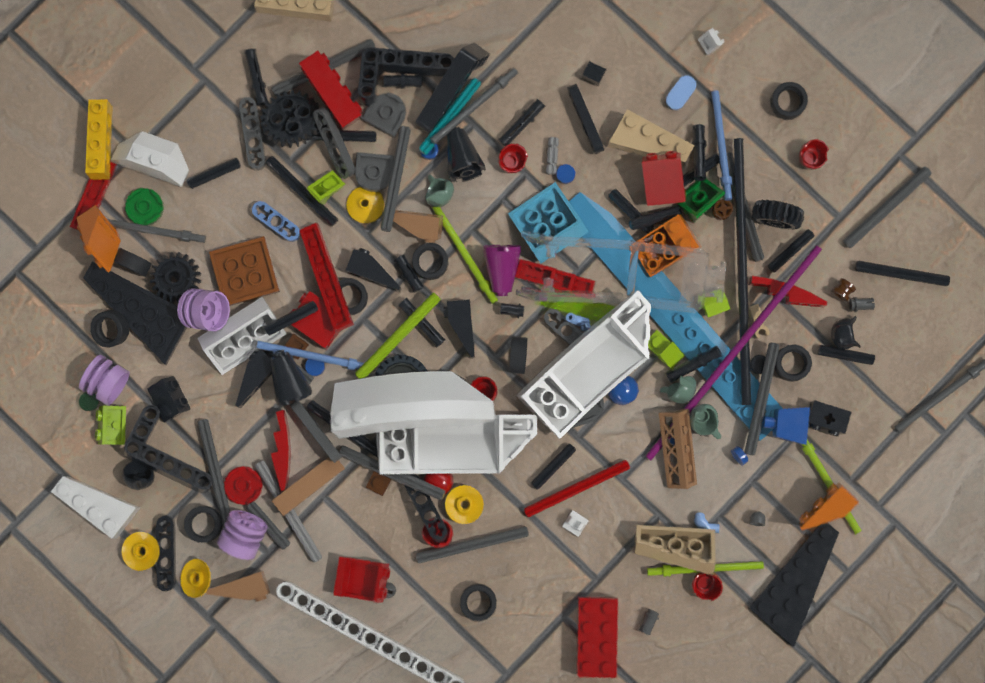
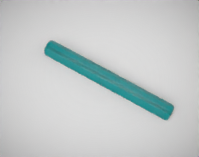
[419,78,481,155]

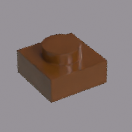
[284,333,309,360]
[366,471,392,496]

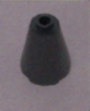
[447,127,486,182]
[270,349,313,406]

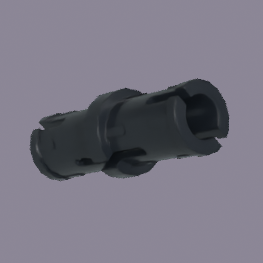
[384,73,422,89]
[394,254,424,293]

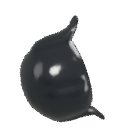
[831,316,861,349]
[122,451,155,490]

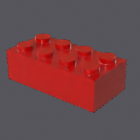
[299,51,362,130]
[576,596,618,678]

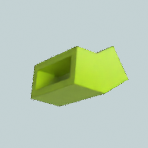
[700,288,730,318]

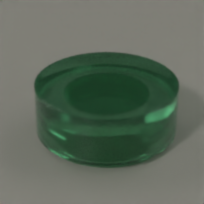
[79,392,100,411]

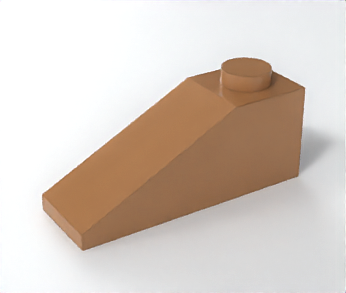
[383,210,443,243]
[206,571,271,602]

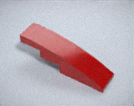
[515,259,596,300]
[749,276,827,308]
[271,410,291,491]

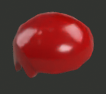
[799,139,829,170]
[498,143,528,173]
[471,376,498,402]
[424,473,454,495]
[422,518,454,548]
[692,572,723,601]

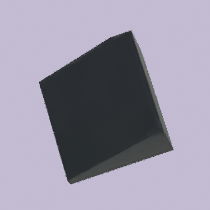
[582,61,607,86]

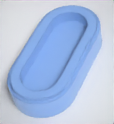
[666,76,696,111]

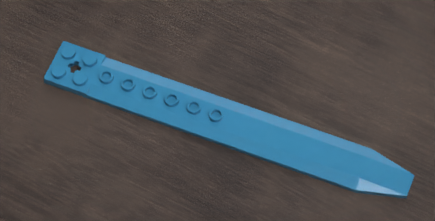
[569,192,783,441]

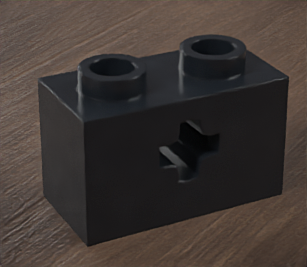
[809,400,852,437]

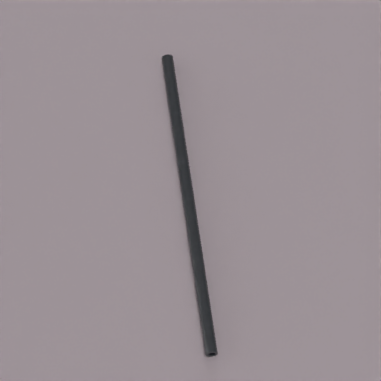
[734,138,751,405]

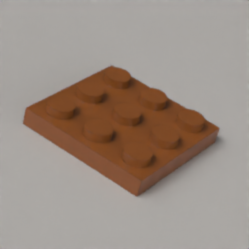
[209,236,280,306]

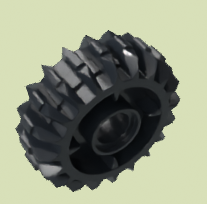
[752,200,804,230]
[149,252,202,304]

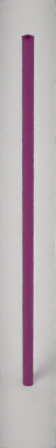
[646,245,822,461]

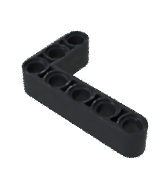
[415,43,490,134]
[358,47,454,106]
[124,405,213,493]

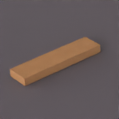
[272,457,345,517]

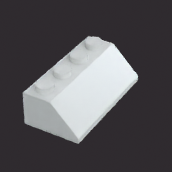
[198,297,286,375]

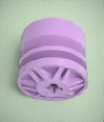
[177,288,230,331]
[79,355,130,406]
[217,510,268,560]

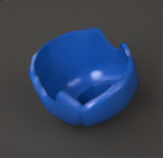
[608,376,639,405]

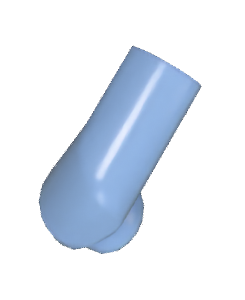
[566,313,591,331]
[694,512,720,533]

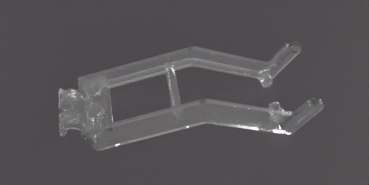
[516,231,727,313]

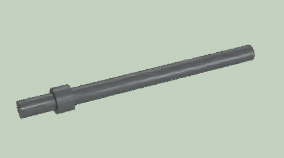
[430,68,518,145]
[108,219,206,243]
[894,359,985,432]

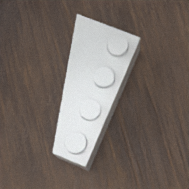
[51,476,141,539]

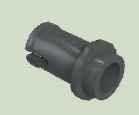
[849,297,875,312]
[639,609,659,635]

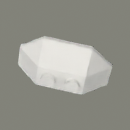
[111,131,189,187]

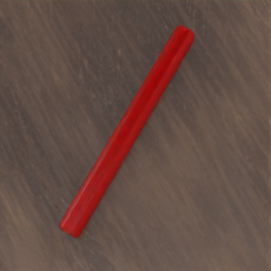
[524,460,630,517]

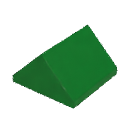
[676,179,725,223]

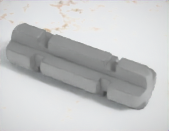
[546,137,559,175]

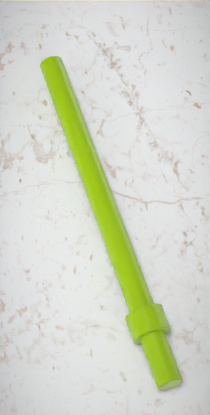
[432,207,498,304]
[801,440,862,534]
[647,561,764,577]

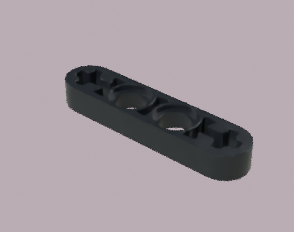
[567,84,604,154]
[404,474,448,543]
[156,515,176,592]

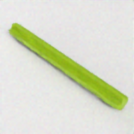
[355,292,441,379]

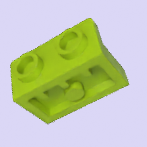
[95,406,126,445]

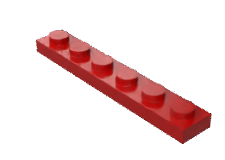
[299,222,354,332]

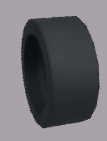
[770,82,808,120]
[412,243,449,280]
[114,248,152,277]
[339,278,368,315]
[90,310,129,348]
[509,337,528,374]
[774,344,812,382]
[184,506,222,543]
[460,584,497,622]

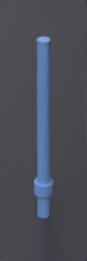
[711,90,732,201]
[257,341,364,371]

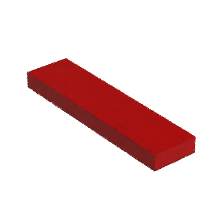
[69,162,117,231]

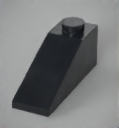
[346,248,402,292]
[444,299,475,359]
[235,349,272,408]

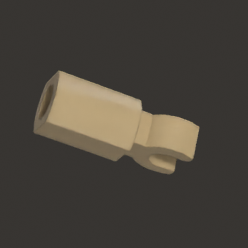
[748,304,769,339]

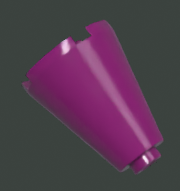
[483,245,521,296]

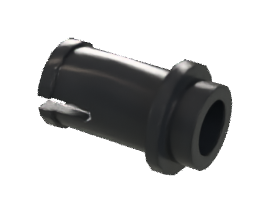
[500,303,525,318]

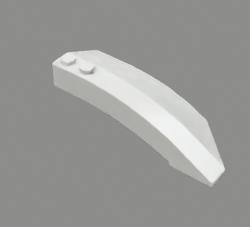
[516,290,651,439]
[331,371,495,439]
[376,415,537,474]

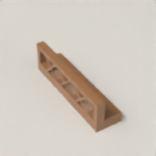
[659,409,697,489]

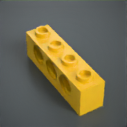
[85,99,113,179]

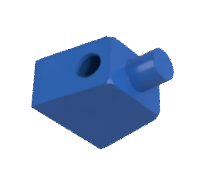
[763,407,810,445]

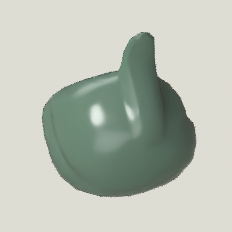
[425,174,454,208]
[660,376,696,404]
[689,404,721,439]

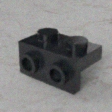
[147,376,191,423]

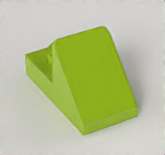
[306,170,345,204]
[648,330,684,369]

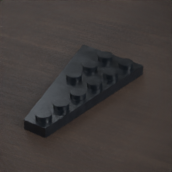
[83,261,187,366]
[749,522,839,647]

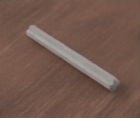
[255,461,322,562]

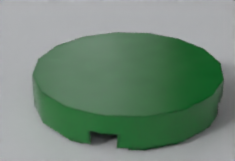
[125,188,164,226]

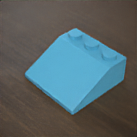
[508,182,588,263]

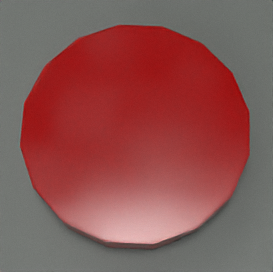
[224,466,263,505]

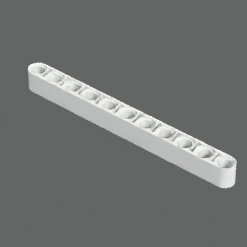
[276,581,465,683]

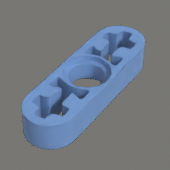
[252,201,301,242]

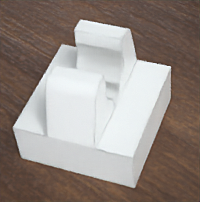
[698,28,724,55]
[562,510,589,537]

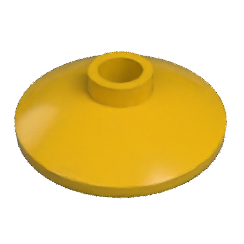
[347,187,385,224]
[445,485,484,524]
[122,532,160,571]
[181,559,211,598]

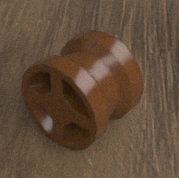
[712,199,733,220]
[831,278,856,302]

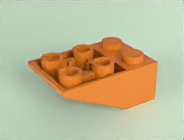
[77,205,121,272]
[630,214,702,278]
[799,482,859,530]

